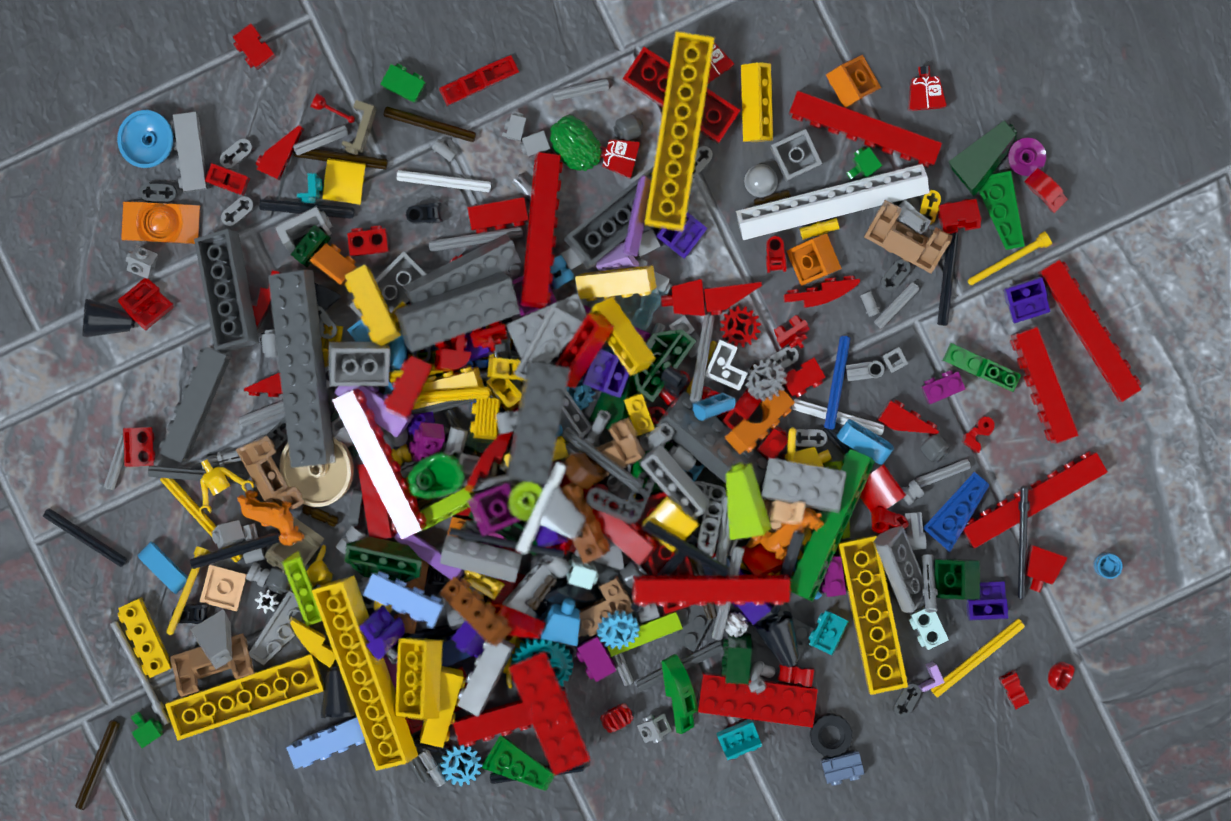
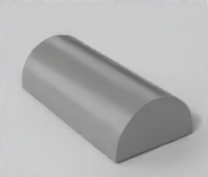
[874,526,925,613]

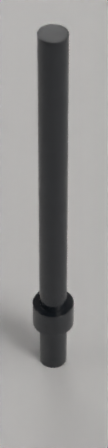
[1018,486,1030,599]
[449,527,564,558]

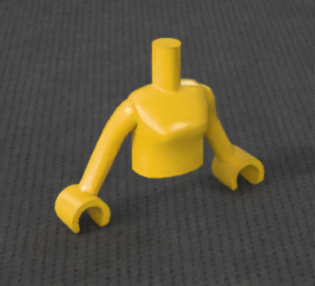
[199,459,255,517]

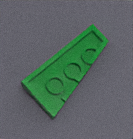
[979,171,1025,250]
[481,735,555,791]

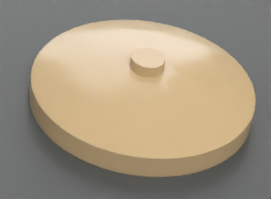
[280,436,354,507]

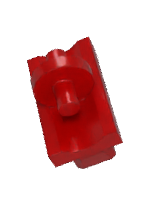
[774,315,810,349]
[471,321,508,352]

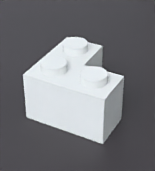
[705,340,747,391]

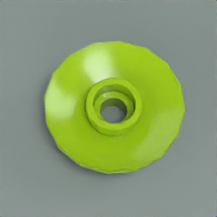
[509,482,543,521]

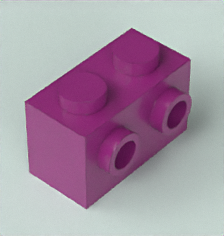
[921,370,965,404]
[409,422,445,462]
[821,555,846,597]

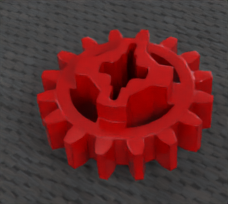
[720,306,761,348]

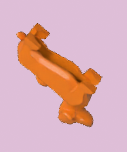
[237,490,304,546]
[746,507,825,560]

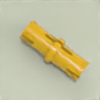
[799,218,839,240]

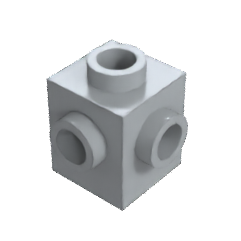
[126,245,158,279]
[637,714,672,743]

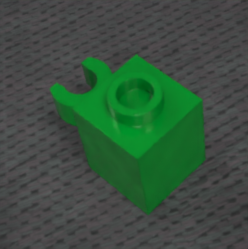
[846,147,882,180]
[131,712,164,748]

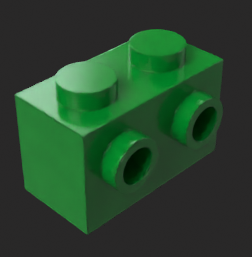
[380,63,426,104]

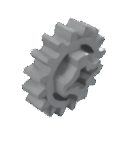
[745,359,787,401]

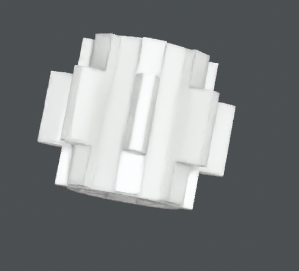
[255,589,280,613]
[725,612,748,638]

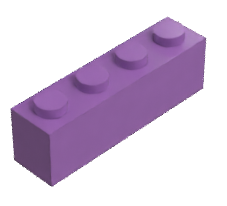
[334,386,414,437]

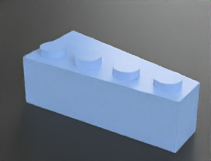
[363,571,445,628]
[286,716,366,769]

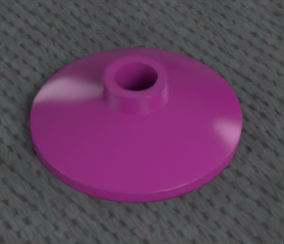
[1008,138,1046,176]

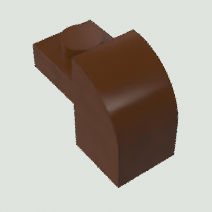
[562,453,607,489]

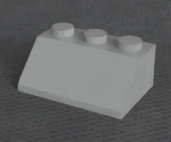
[328,342,390,386]

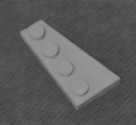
[514,305,583,379]
[249,590,305,665]

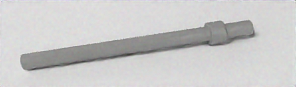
[110,621,170,726]

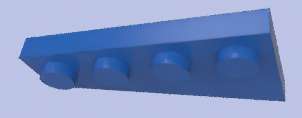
[923,472,989,552]

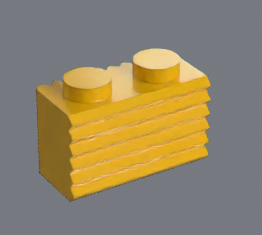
[470,398,500,440]

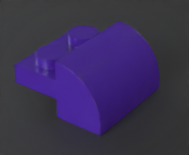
[656,211,707,259]
[1004,277,1051,324]
[581,349,629,398]
[966,581,1008,621]
[359,605,405,660]

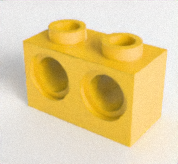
[487,358,524,380]
[486,377,522,412]

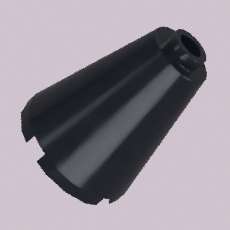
[82,299,135,337]
[756,611,799,667]
[320,666,356,718]

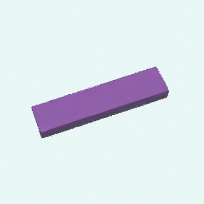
[623,176,651,256]
[395,533,465,579]

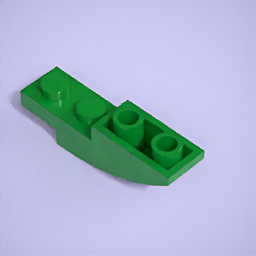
[942,343,1021,392]
[661,654,698,734]

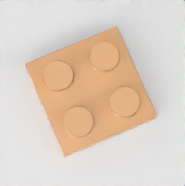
[200,564,247,612]

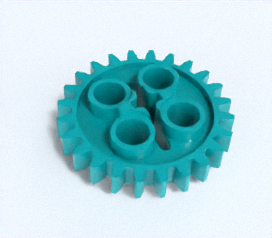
[511,638,573,687]

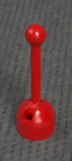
[310,93,355,123]

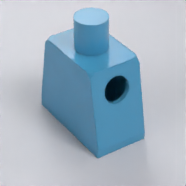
[541,599,580,646]

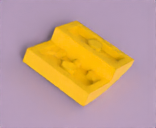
[323,158,366,205]
[642,497,698,552]

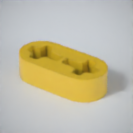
[919,190,941,225]

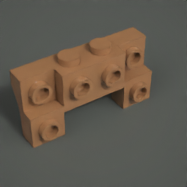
[864,200,952,274]
[567,418,645,477]
[235,436,304,510]
[578,576,634,637]
[170,633,254,697]

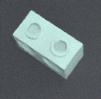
[566,554,598,590]
[909,607,949,650]

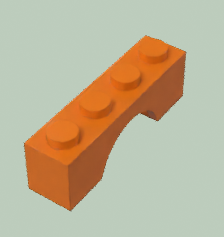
[724,390,795,454]

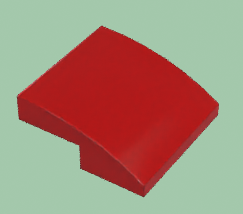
[118,278,173,331]
[860,464,906,512]
[741,543,785,575]

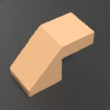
[768,500,805,524]

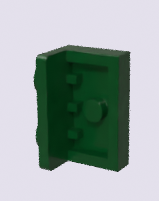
[290,225,331,268]

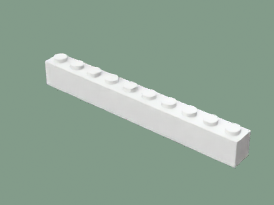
[736,164,929,240]

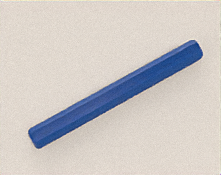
[824,336,850,430]

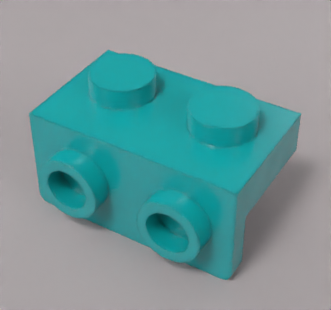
[297,173,323,203]
[809,610,850,656]
[716,719,763,760]

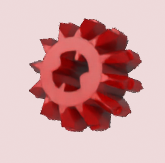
[600,703,634,733]

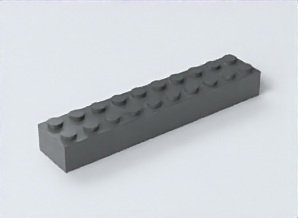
[268,270,336,468]

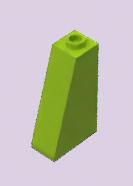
[726,462,772,540]

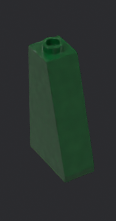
[949,121,1017,196]
[589,374,637,430]

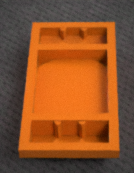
[121,202,200,244]

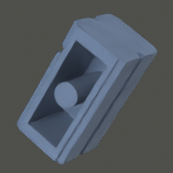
[821,750,864,786]

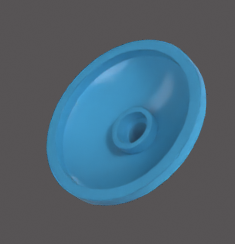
[117,110,173,168]

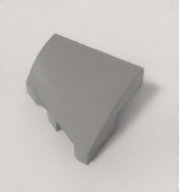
[540,487,586,539]

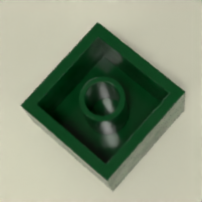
[935,559,980,600]
[722,633,752,684]

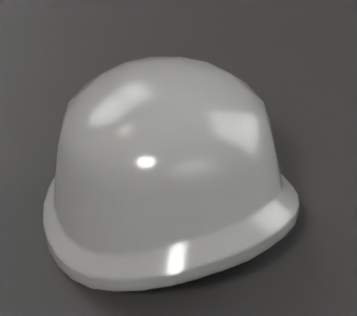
[744,164,778,198]

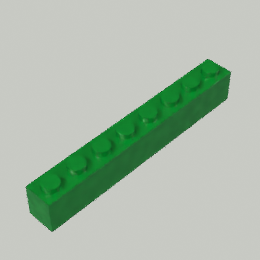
[790,449,875,602]

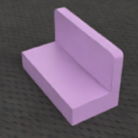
[596,242,639,271]
[918,661,945,692]

